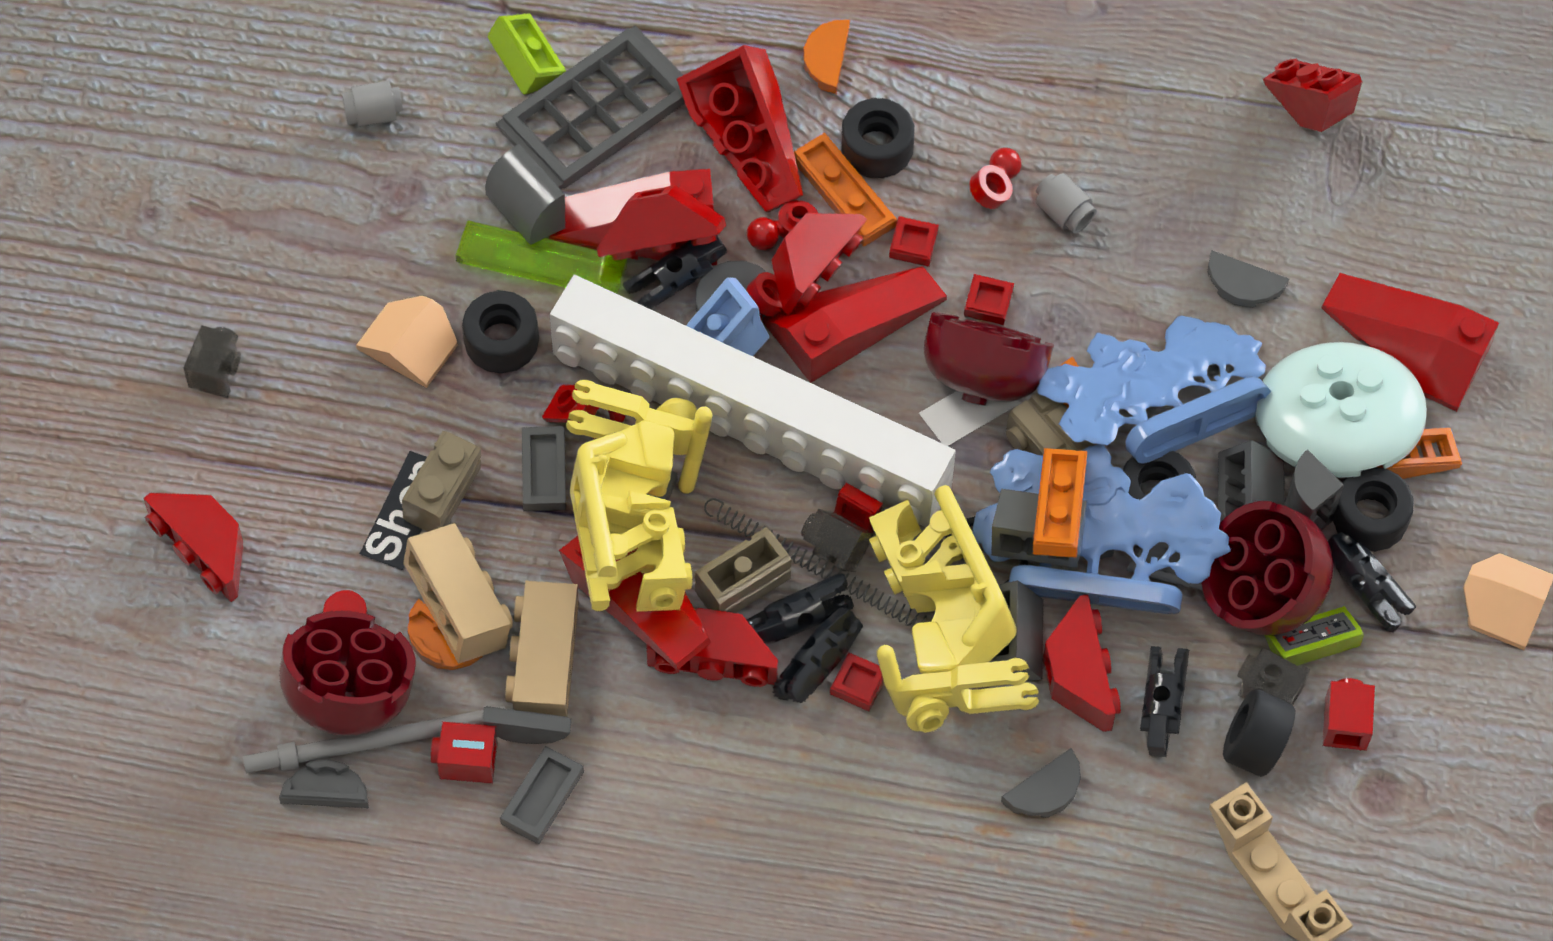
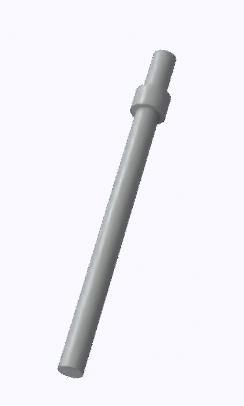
[243,706,505,773]

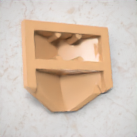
[356,296,458,388]
[1463,553,1553,650]

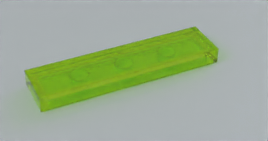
[456,220,627,294]

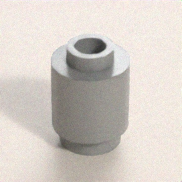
[342,80,403,127]
[1036,173,1097,234]

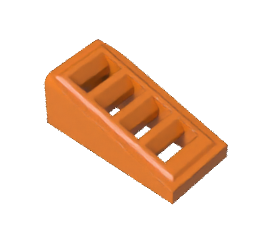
[1377,428,1462,479]

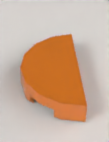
[804,20,850,94]
[408,599,484,670]

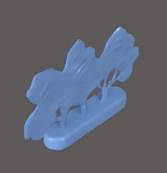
[1037,316,1271,464]
[972,444,1231,614]

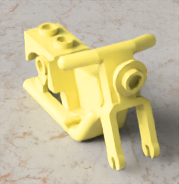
[566,380,712,612]
[869,485,1039,733]

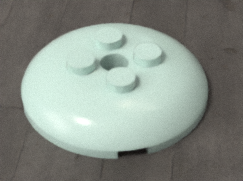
[1255,342,1427,478]

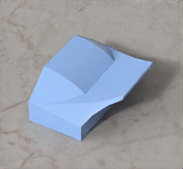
[686,278,770,356]

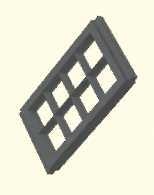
[496,26,685,189]

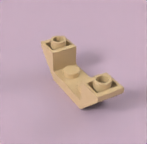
[1209,782,1353,941]

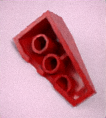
[676,45,803,212]
[549,169,717,266]
[763,266,947,383]
[1321,273,1499,412]
[559,535,711,669]

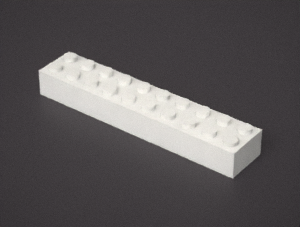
[550,274,956,527]

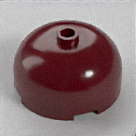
[924,312,1054,406]
[1201,501,1333,635]
[279,611,416,736]

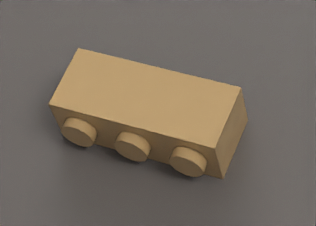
[403,523,513,664]
[505,581,579,717]

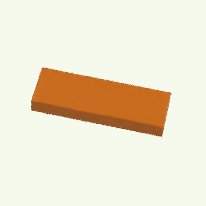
[794,132,897,247]
[1033,448,1087,558]

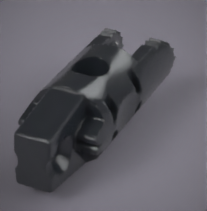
[623,235,727,309]
[1327,531,1416,633]
[747,573,854,643]
[772,608,863,703]
[1140,646,1190,757]

